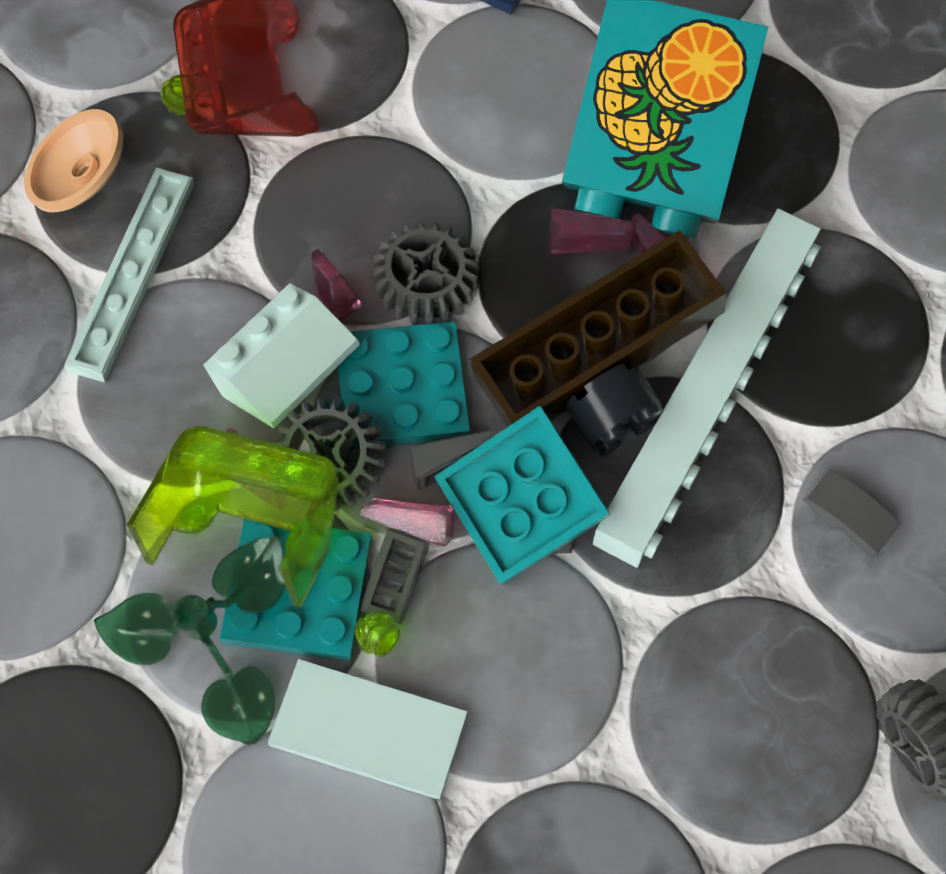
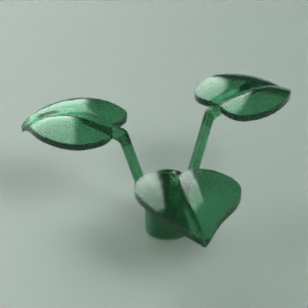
[94,537,286,745]

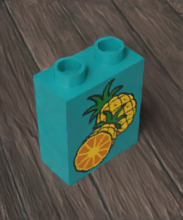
[562,0,768,239]

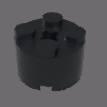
[565,362,663,456]

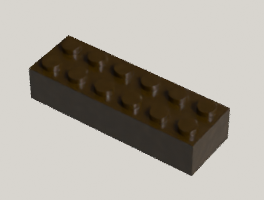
[469,230,727,427]

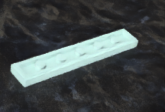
[64,167,194,383]

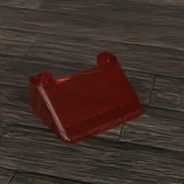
[173,0,320,137]

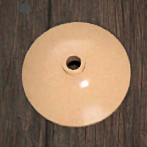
[24,109,123,212]

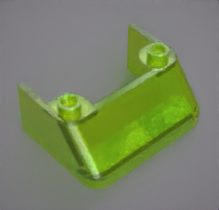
[127,426,338,607]

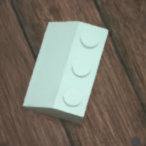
[203,283,360,428]

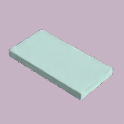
[268,659,467,800]

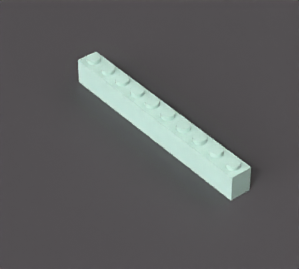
[592,209,821,568]

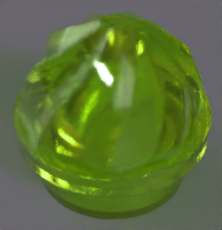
[160,75,199,116]
[354,612,400,657]

